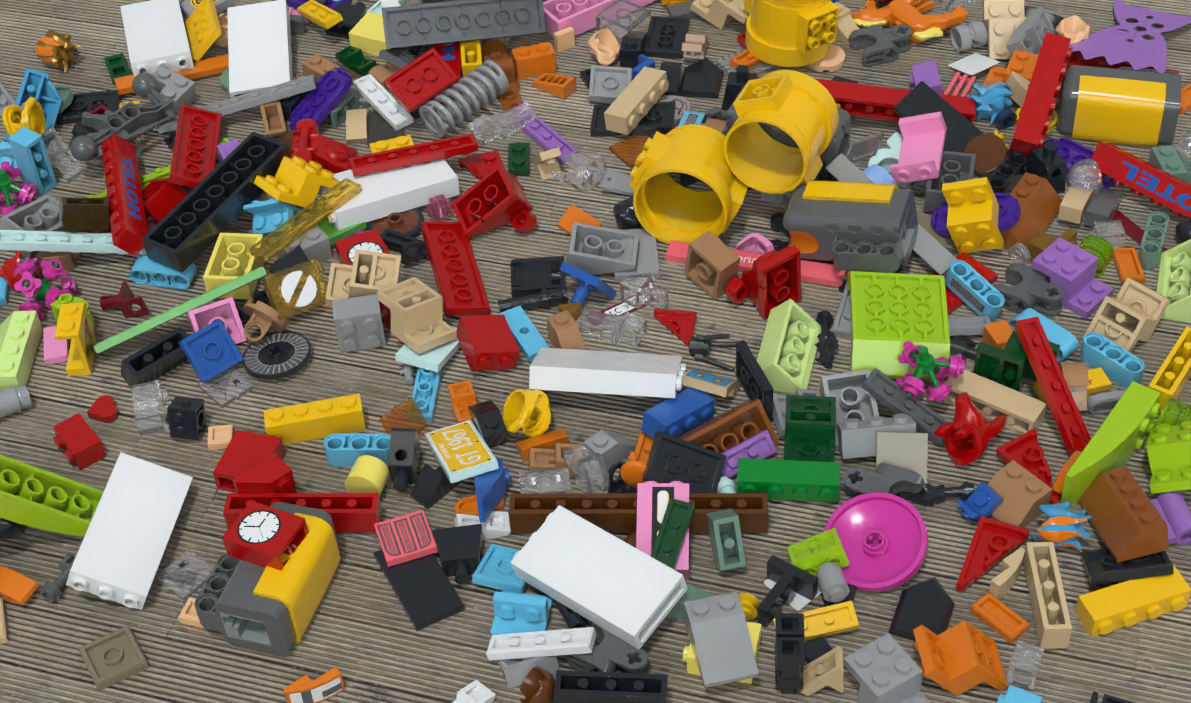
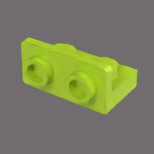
[787,527,850,577]

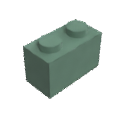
[706,509,746,571]

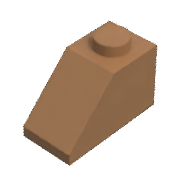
[546,310,586,350]

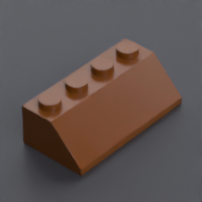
[1000,172,1062,257]
[678,399,779,453]
[1079,466,1169,563]

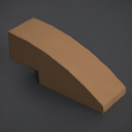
[260,100,287,137]

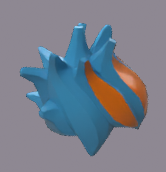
[967,81,1013,124]
[1030,501,1092,552]

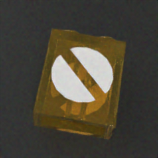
[261,258,328,320]

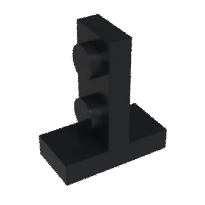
[757,555,818,628]

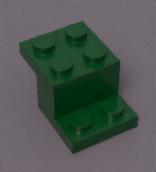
[973,331,1060,392]
[783,395,836,462]

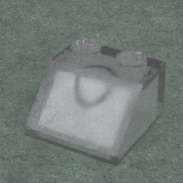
[596,0,651,39]

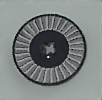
[242,331,312,379]

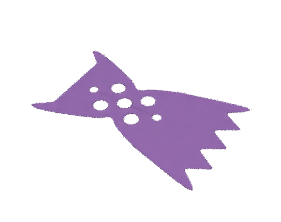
[1069,0,1191,73]

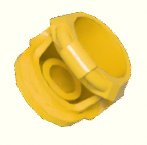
[1,97,46,137]
[503,389,551,437]

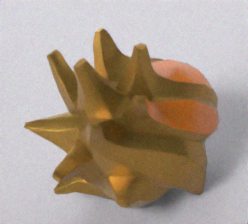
[35,30,82,73]

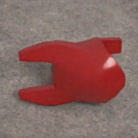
[934,392,1007,466]

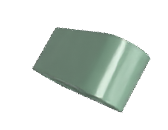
[1138,211,1169,270]

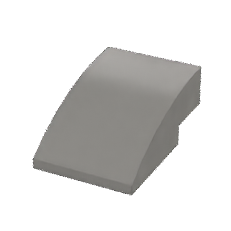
[1006,6,1057,56]

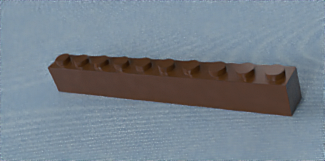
[509,493,768,533]

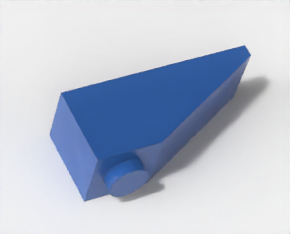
[474,459,510,523]

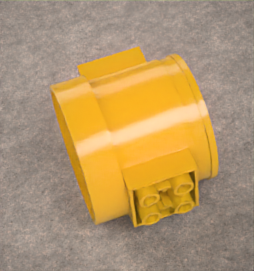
[744,0,839,67]
[723,70,839,194]
[629,124,748,244]

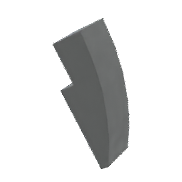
[1084,188,1124,231]

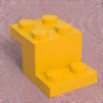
[254,156,340,209]
[942,177,1004,254]

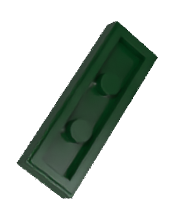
[651,498,695,570]

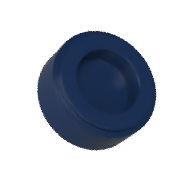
[995,108,1017,129]

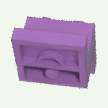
[1032,237,1114,319]

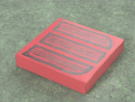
[374,510,438,567]

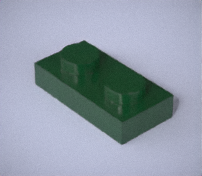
[508,142,530,176]

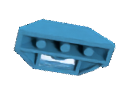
[4,68,62,142]

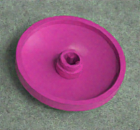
[824,492,928,592]

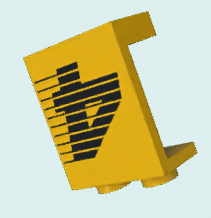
[54,302,97,376]

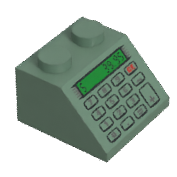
[1148,145,1191,184]

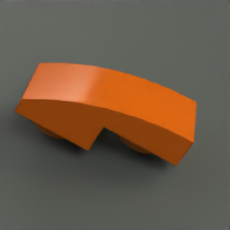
[0,566,39,605]

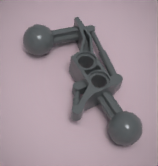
[70,73,175,162]

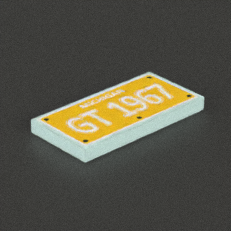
[425,420,499,483]

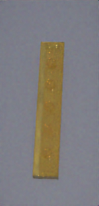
[249,178,362,262]

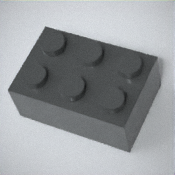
[924,151,976,213]

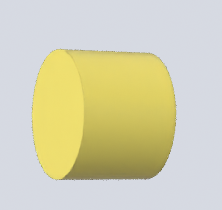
[345,455,390,497]

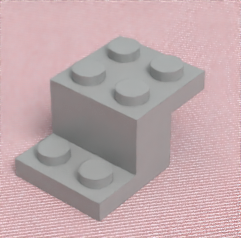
[843,633,931,703]

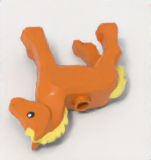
[851,0,968,43]

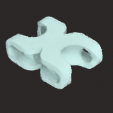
[868,132,912,189]

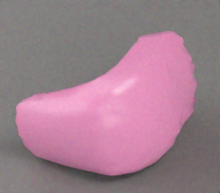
[735,233,774,254]

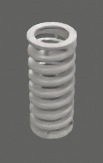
[419,60,509,138]

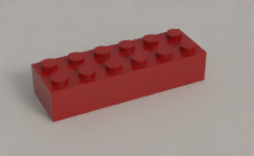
[1008,32,1073,165]

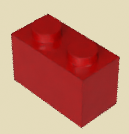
[53,413,106,471]

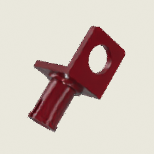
[100,282,149,318]

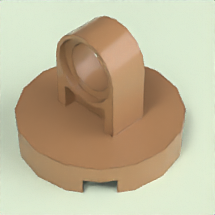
[243,298,288,344]

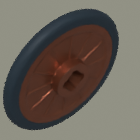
[367,208,424,237]

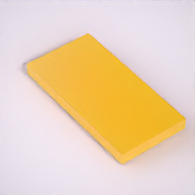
[184,0,222,62]

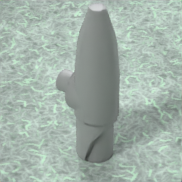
[399,363,414,385]

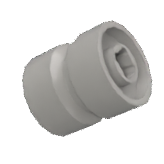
[950,20,987,52]

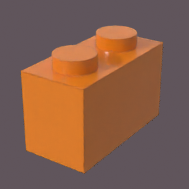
[511,42,556,80]

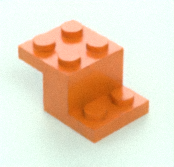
[983,50,1039,103]
[913,620,1009,696]

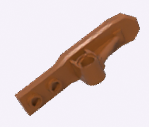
[481,40,527,123]

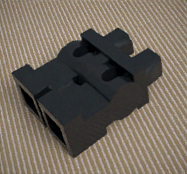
[775,613,805,694]

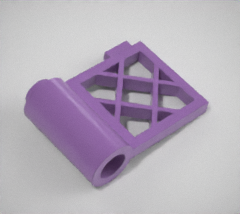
[1150,491,1191,546]

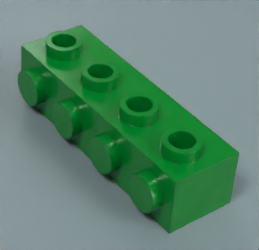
[737,458,840,502]

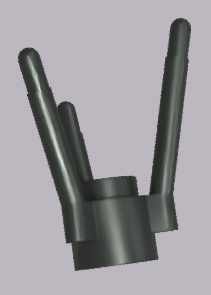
[689,334,748,372]

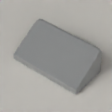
[498,656,559,688]

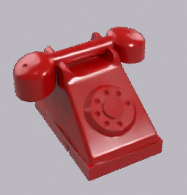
[290,118,358,174]
[452,164,537,238]
[725,246,801,321]

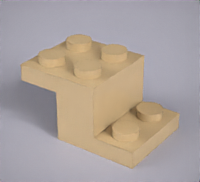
[690,0,750,30]
[983,0,1027,60]
[325,249,401,305]
[377,277,457,354]
[1083,277,1171,353]

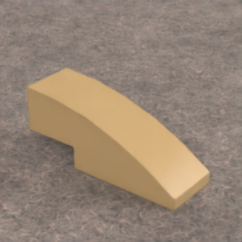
[1058,182,1097,224]

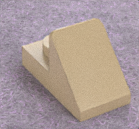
[531,147,561,180]
[800,646,844,696]

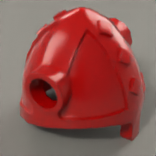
[0,251,41,291]

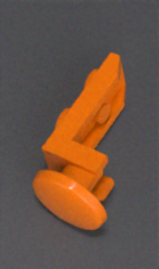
[620,432,654,488]

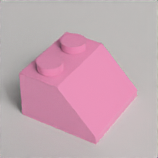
[186,297,247,345]

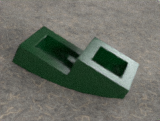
[335,46,377,76]
[104,53,131,84]

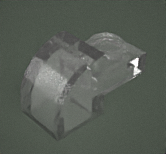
[620,274,669,310]
[562,443,609,493]

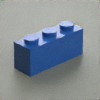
[641,387,716,439]

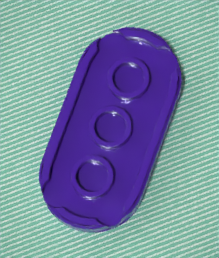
[289,67,352,129]
[1042,138,1116,189]
[931,193,1021,238]

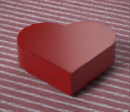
[87,395,118,423]

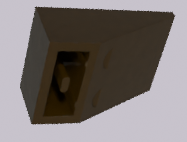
[59,197,109,233]

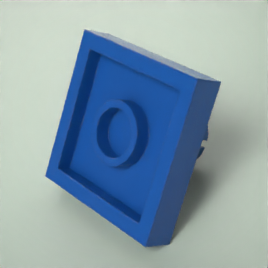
[559,262,617,307]
[178,319,244,383]

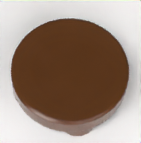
[963,133,1008,177]

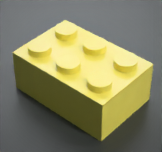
[203,233,267,300]

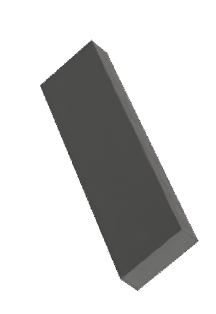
[861,367,949,447]

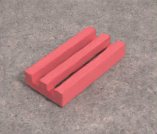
[944,72,976,97]

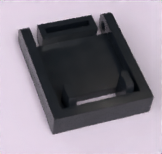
[510,256,566,297]

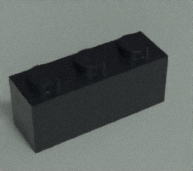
[121,327,189,392]

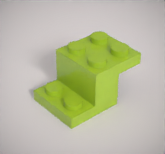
[1146,420,1191,494]

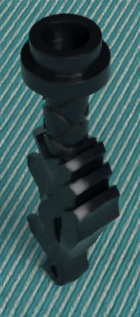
[815,311,839,369]
[899,481,974,507]

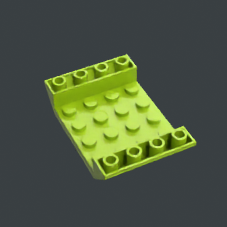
[847,271,950,381]

